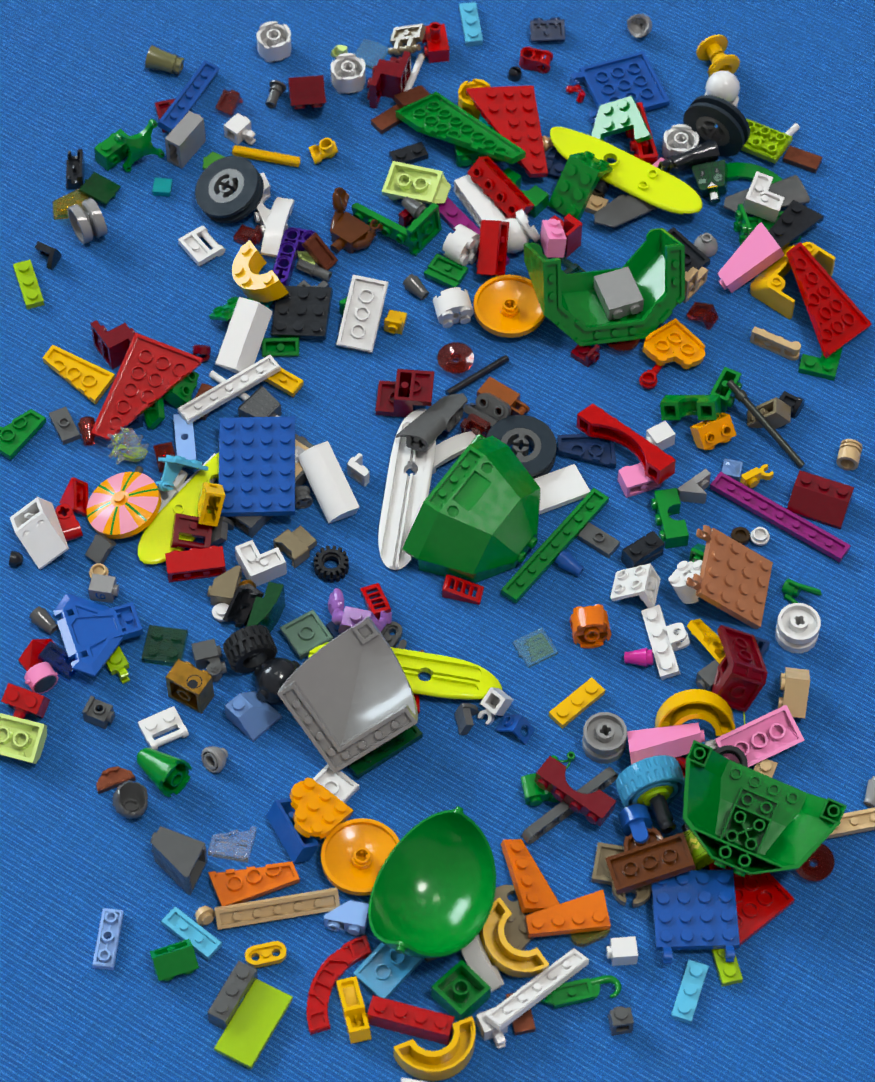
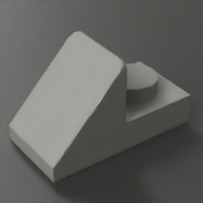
[677,469,711,504]

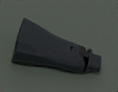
[658,139,720,174]

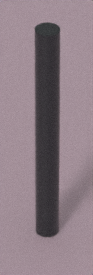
[446,355,509,395]

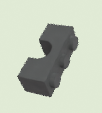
[207,961,258,1030]

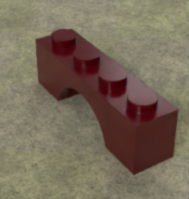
[534,756,616,827]

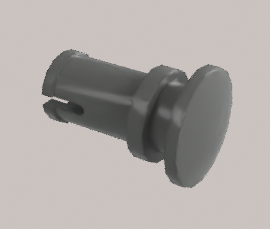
[265,80,286,108]

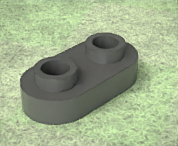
[476,393,511,420]
[381,621,402,648]

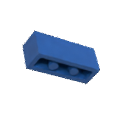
[266,798,319,863]

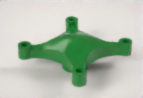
[115,119,165,172]

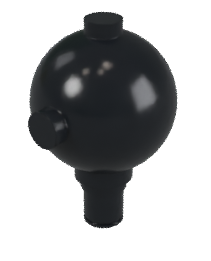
[254,657,300,705]

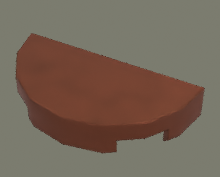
[96,766,136,794]

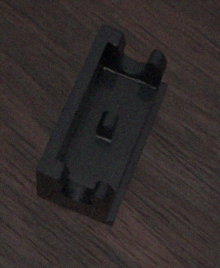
[66,149,85,190]
[223,583,264,628]

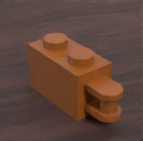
[477,377,530,416]

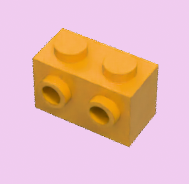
[690,413,736,451]

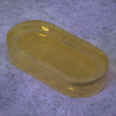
[571,930,610,947]

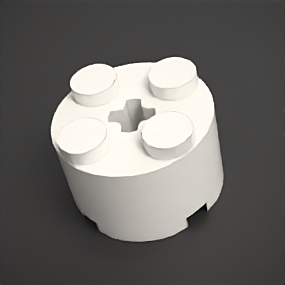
[256,21,292,63]
[331,53,366,94]
[662,124,699,158]
[442,224,480,266]
[433,287,474,328]
[668,560,703,604]

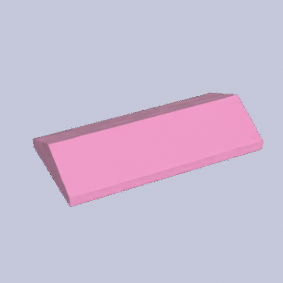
[715,705,804,768]

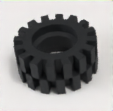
[314,546,349,583]

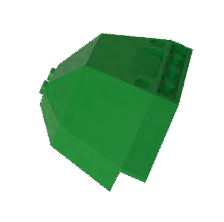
[402,436,541,583]
[682,740,847,877]

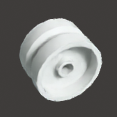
[775,603,821,653]

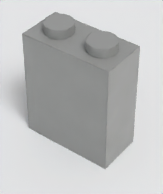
[165,111,206,169]
[594,267,644,320]

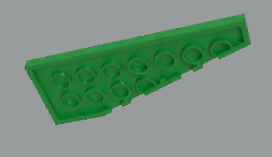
[395,92,526,164]

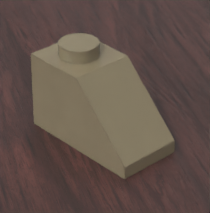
[747,397,791,429]
[208,565,242,605]

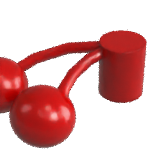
[566,85,586,103]

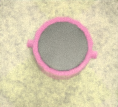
[24,662,59,694]

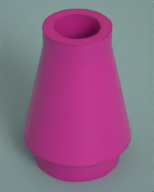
[624,648,653,667]

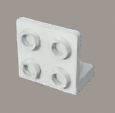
[610,563,661,608]

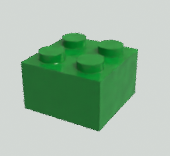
[431,960,491,1022]

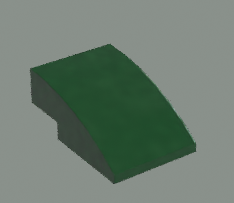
[247,582,285,632]

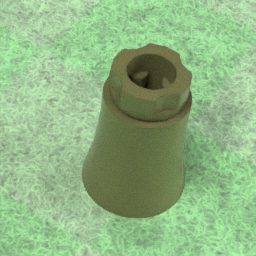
[145,45,184,75]

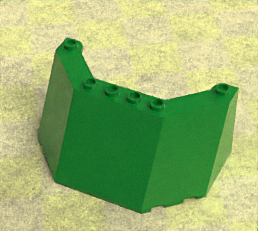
[524,228,685,346]

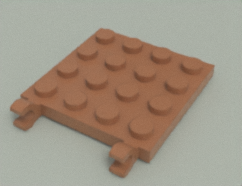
[686,525,773,629]

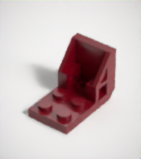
[712,625,768,712]

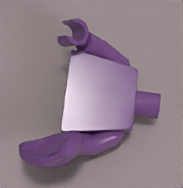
[328,588,392,633]

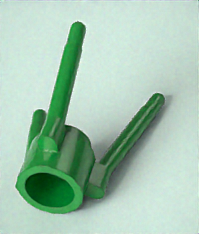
[782,578,822,603]

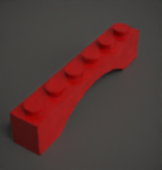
[577,403,676,484]

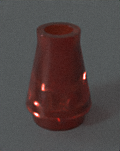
[78,417,96,446]

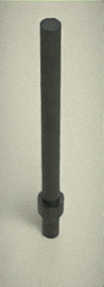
[726,380,805,469]

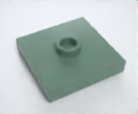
[280,610,334,659]

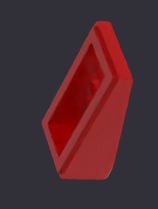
[442,575,484,605]
[360,583,391,620]

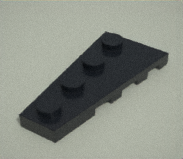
[768,200,824,251]

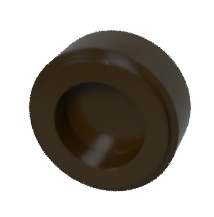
[731,527,750,546]

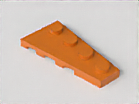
[501,839,560,913]
[208,861,300,906]
[525,890,611,938]

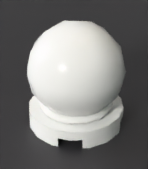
[705,71,740,108]
[503,209,540,254]

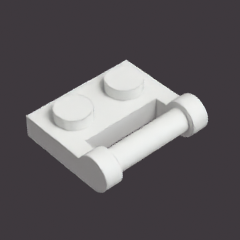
[178,226,225,266]
[138,706,189,750]

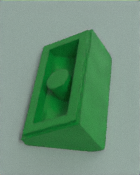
[262,338,299,357]

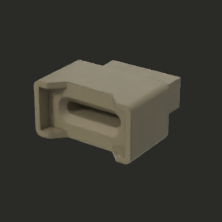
[273,525,317,568]

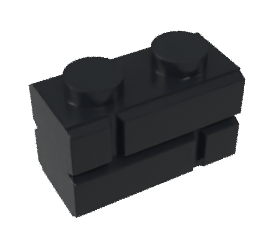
[621,531,664,569]

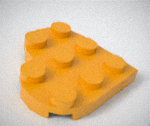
[642,318,706,369]
[289,778,354,839]

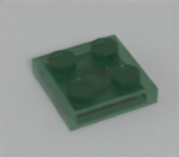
[141,625,188,666]

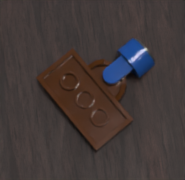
[605,804,696,895]

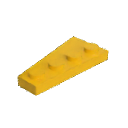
[43,345,115,405]
[687,619,725,664]

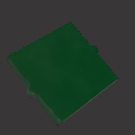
[79,172,121,206]

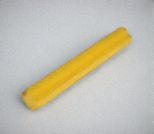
[232,145,301,167]

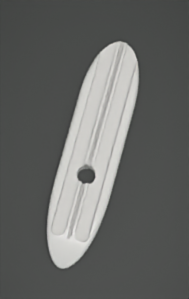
[378,408,436,570]

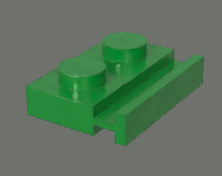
[424,254,468,288]

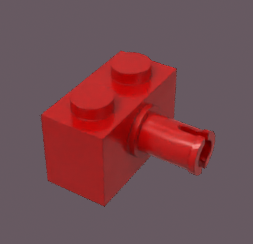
[422,22,449,63]
[1,683,50,719]

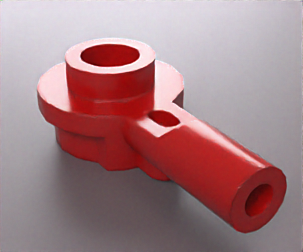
[639,364,664,389]

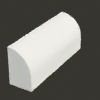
[454,175,507,228]
[297,441,359,524]

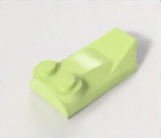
[382,161,451,204]
[0,713,47,764]

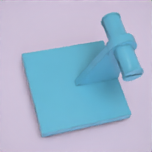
[155,455,209,491]

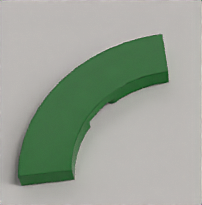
[727,162,782,184]

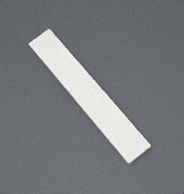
[178,355,281,424]
[485,948,589,1031]

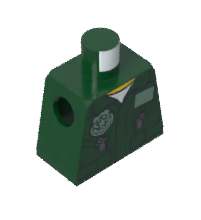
[692,159,728,204]

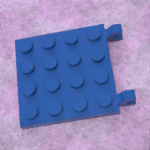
[570,51,670,124]
[651,869,740,964]

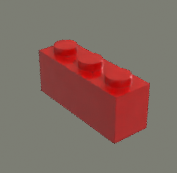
[477,220,510,276]
[165,546,226,583]

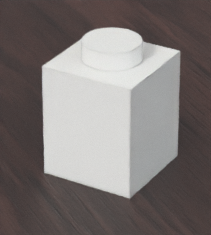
[646,421,676,450]
[606,936,638,966]

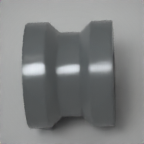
[295,486,313,509]

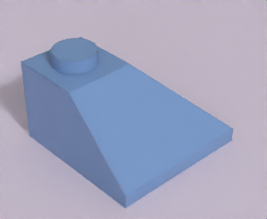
[225,691,282,742]

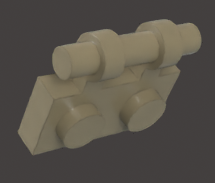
[388,24,426,56]

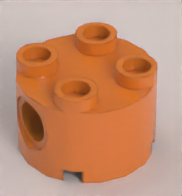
[569,604,612,648]

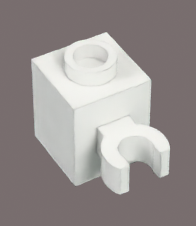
[224,113,256,145]
[478,687,514,725]
[476,1007,508,1049]

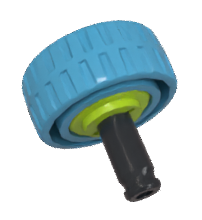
[616,755,685,833]

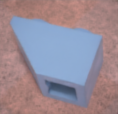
[324,900,369,935]

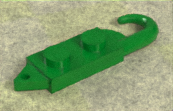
[539,975,621,1009]

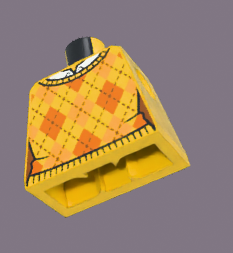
[198,482,225,527]

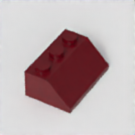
[787,470,854,530]

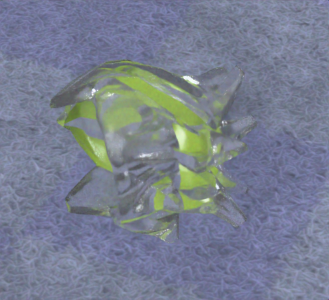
[107,426,149,465]

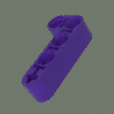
[273,227,316,286]

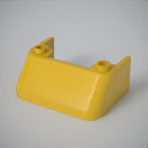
[750,242,836,320]

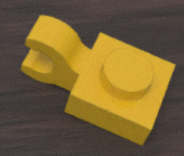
[740,464,774,488]

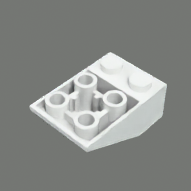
[10,497,69,570]

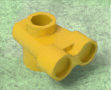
[309,138,339,164]

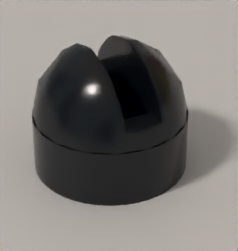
[508,66,522,82]
[9,551,23,567]

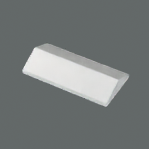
[215,297,273,373]

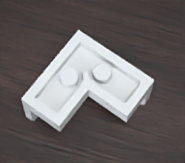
[743,171,785,222]
[235,540,287,587]

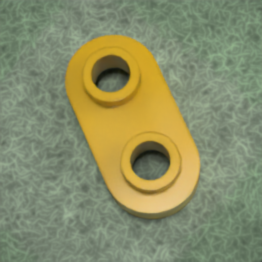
[245,941,287,968]

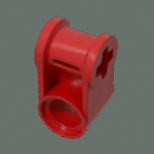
[519,47,553,73]
[55,504,83,542]

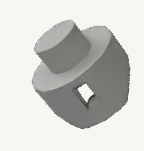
[627,14,652,38]

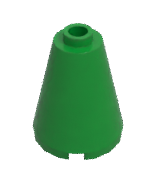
[137,747,192,797]

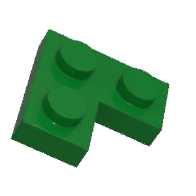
[798,347,842,381]

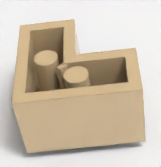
[778,667,810,718]

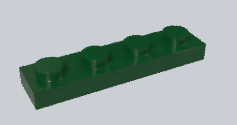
[348,725,423,779]

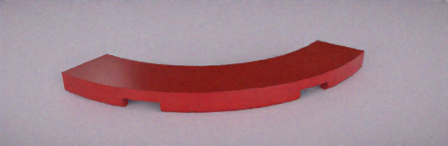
[307,935,372,1035]

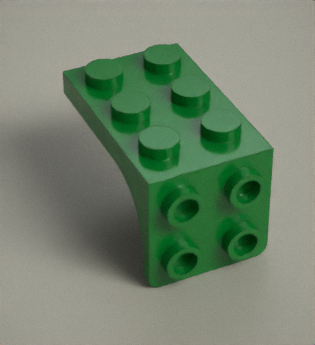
[548,151,613,221]
[733,204,801,245]

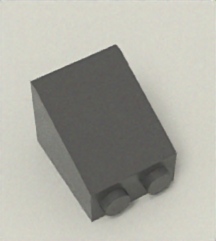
[150,826,208,895]

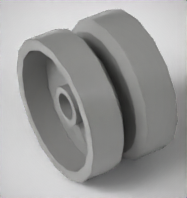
[67,198,107,244]
[582,712,627,764]

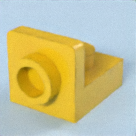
[384,310,407,335]

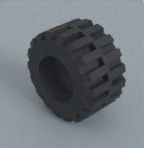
[223,625,277,673]

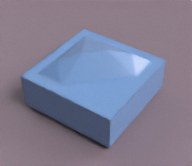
[722,458,743,481]

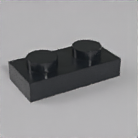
[389,141,428,164]

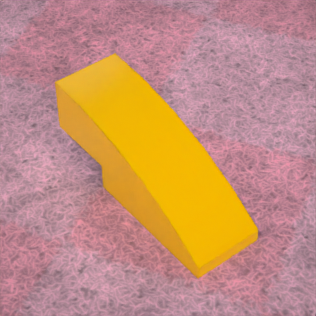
[336,976,371,1044]

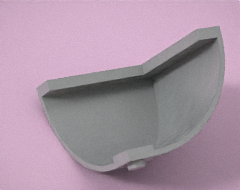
[277,616,418,773]

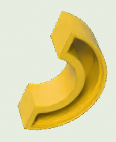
[232,240,289,302]
[655,689,736,736]
[480,897,550,978]
[393,1016,476,1081]

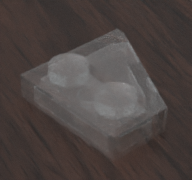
[208,826,257,863]

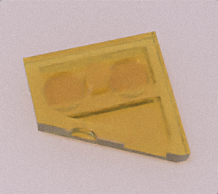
[53,188,89,220]

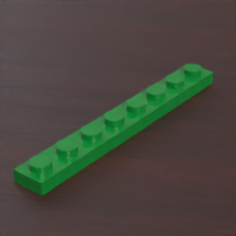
[501,488,609,603]

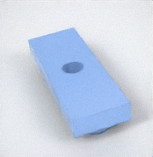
[173,414,196,460]
[93,908,124,970]

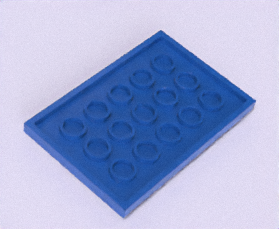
[219,416,295,517]

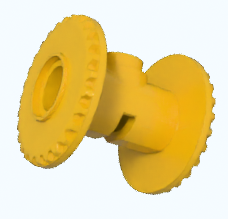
[696,34,740,77]

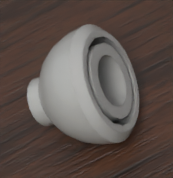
[693,233,718,257]
[201,746,228,773]

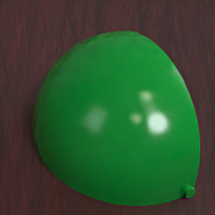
[368,806,496,958]

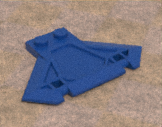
[53,593,144,677]

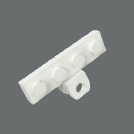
[641,604,690,680]

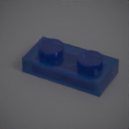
[38,641,77,681]

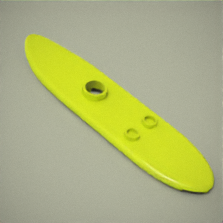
[550,127,702,215]
[138,452,219,565]
[308,642,502,700]

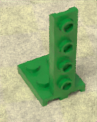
[351,203,442,256]

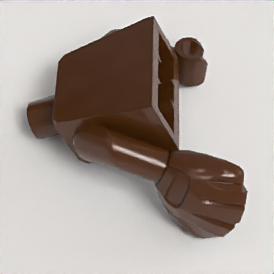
[330,187,383,254]

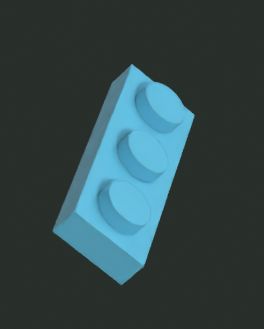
[459,2,483,46]
[161,907,222,961]
[671,960,709,1024]

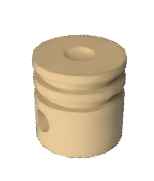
[836,439,863,470]

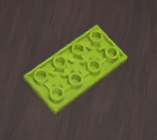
[741,118,793,163]
[214,979,293,1069]

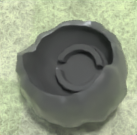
[112,780,148,819]

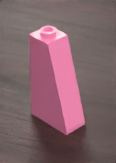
[717,222,785,293]
[627,723,705,765]

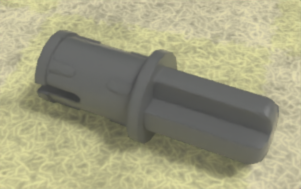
[296,259,332,283]

